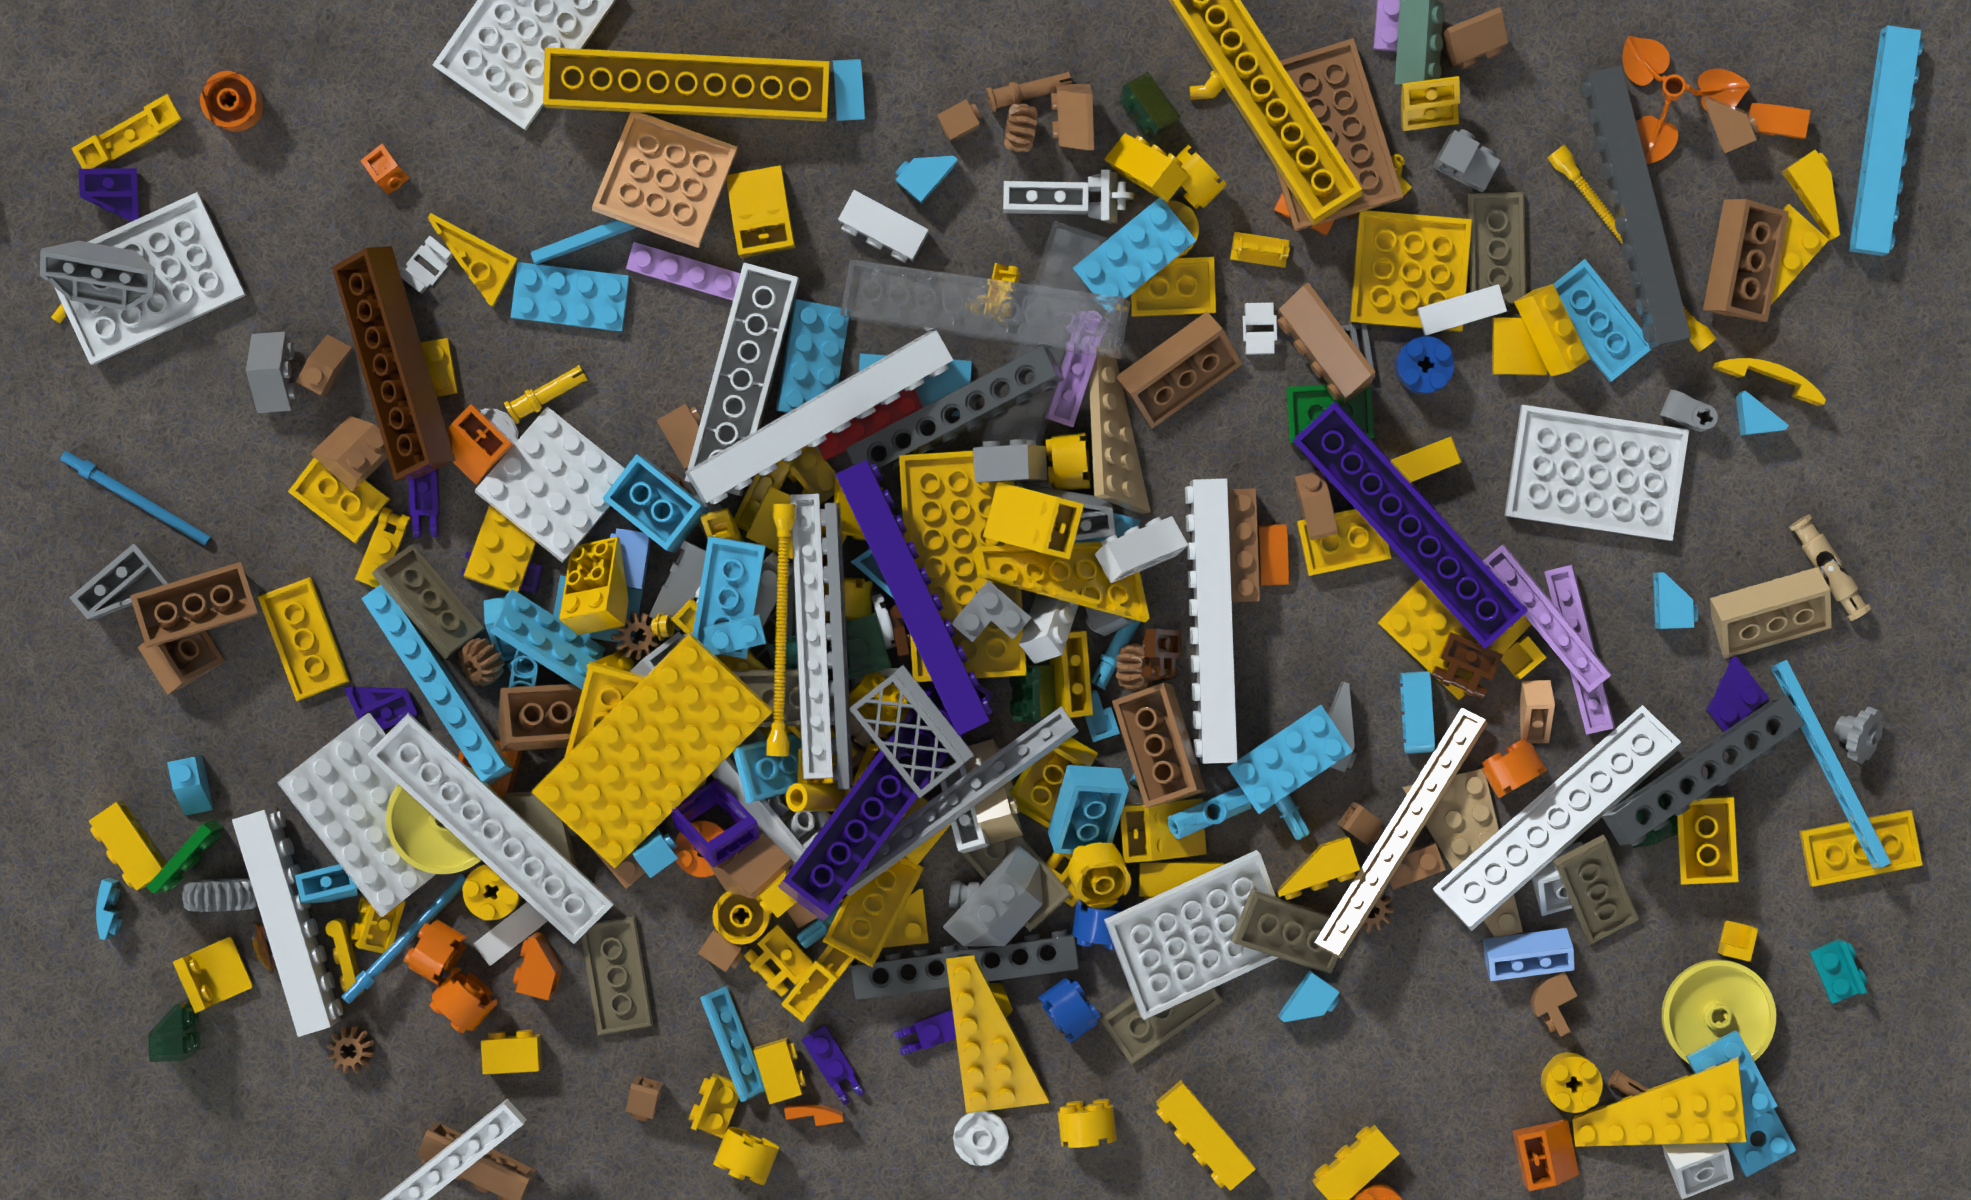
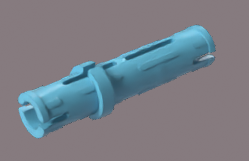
[1090,620,1141,690]

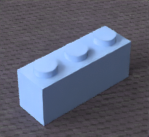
[1483,928,1575,981]

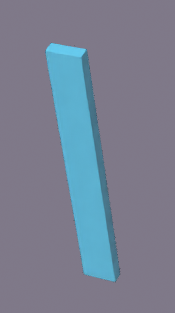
[1771,660,1891,869]

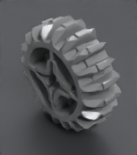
[182,878,258,912]

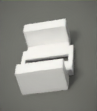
[400,236,453,293]
[1242,303,1277,355]

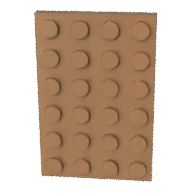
[1274,38,1403,232]

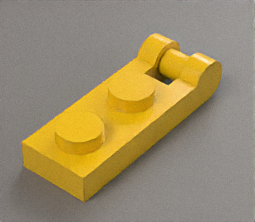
[355,507,411,588]
[325,918,364,995]

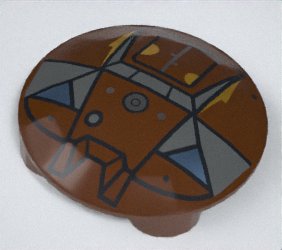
[251,921,277,974]

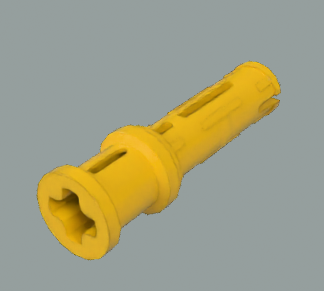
[504,365,588,424]

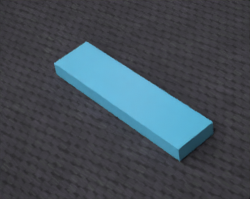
[531,219,637,265]
[700,986,765,1102]

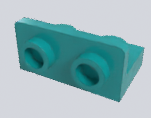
[1808,939,1868,1004]

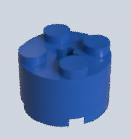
[1394,336,1454,395]
[1072,899,1131,950]
[1038,978,1101,1044]

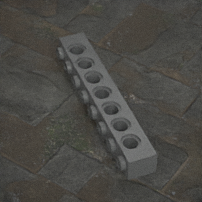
[846,345,1064,478]
[1602,695,1804,846]
[851,929,1078,1000]

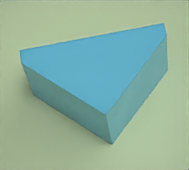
[1736,391,1789,436]

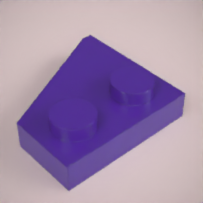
[78,168,139,222]
[1706,656,1769,732]
[344,687,419,730]

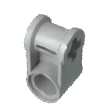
[1660,390,1718,432]

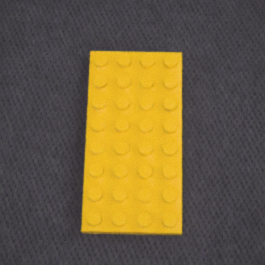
[899,451,1027,682]
[532,632,773,868]

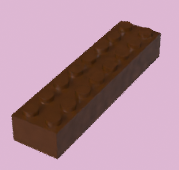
[332,246,455,481]

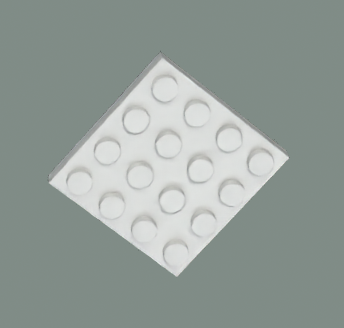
[475,407,625,563]

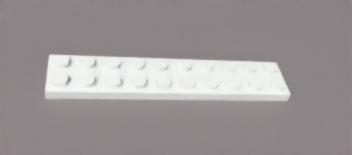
[1433,705,1682,931]
[368,713,614,944]

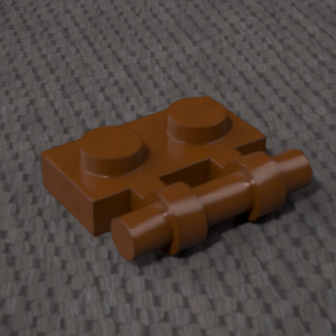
[890,605,911,656]
[1142,629,1181,681]
[1431,632,1503,698]

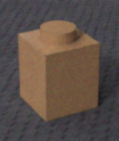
[937,99,982,143]
[698,929,744,972]

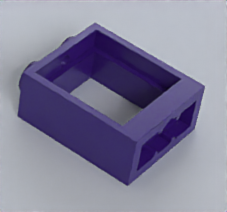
[672,779,759,868]

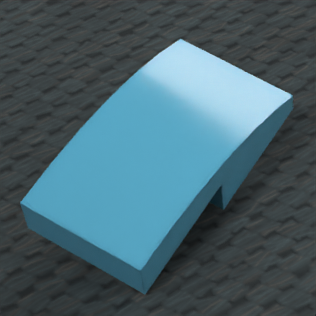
[833,59,865,121]
[96,878,122,940]

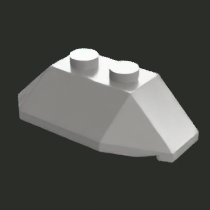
[40,241,155,310]
[943,844,1043,946]

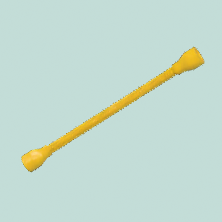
[1547,144,1717,352]
[766,504,796,756]

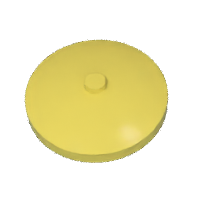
[386,767,495,874]
[1661,959,1776,1065]

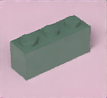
[1395,0,1445,87]

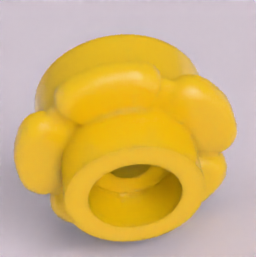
[651,613,674,641]

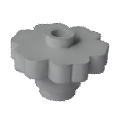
[1834,706,1884,764]

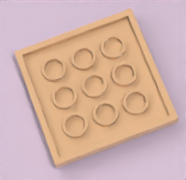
[592,112,737,248]

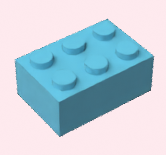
[602,454,709,553]
[1047,765,1129,854]

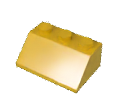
[1677,795,1739,885]

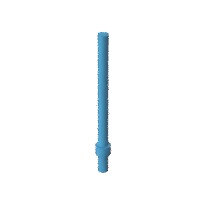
[60,451,211,547]
[341,874,466,1004]

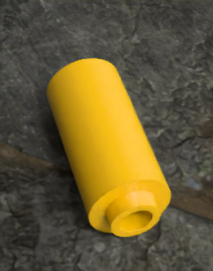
[786,783,845,812]

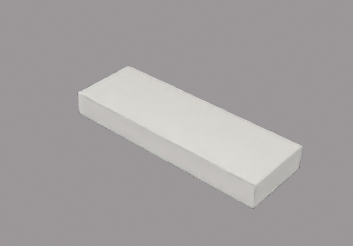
[1417,284,1507,336]
[473,902,548,966]

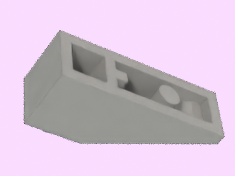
[1328,681,1357,773]

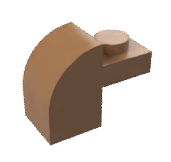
[1530,972,1577,1037]

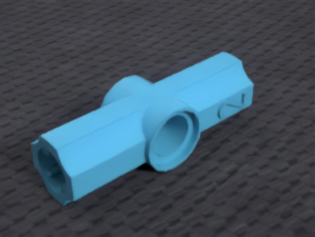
[1168,787,1251,839]

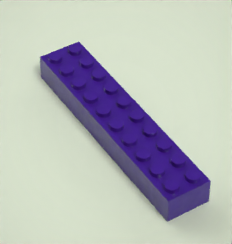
[1293,400,1528,649]
[835,460,992,736]
[778,681,994,921]

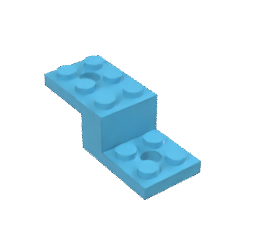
[1686,1030,1796,1177]

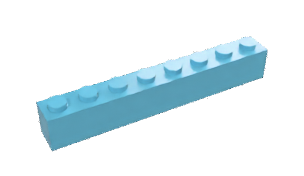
[1849,25,1924,256]
[361,585,513,785]

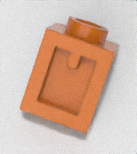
[360,144,409,194]

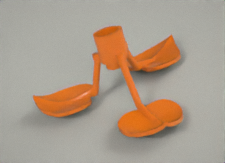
[1622,36,1750,164]

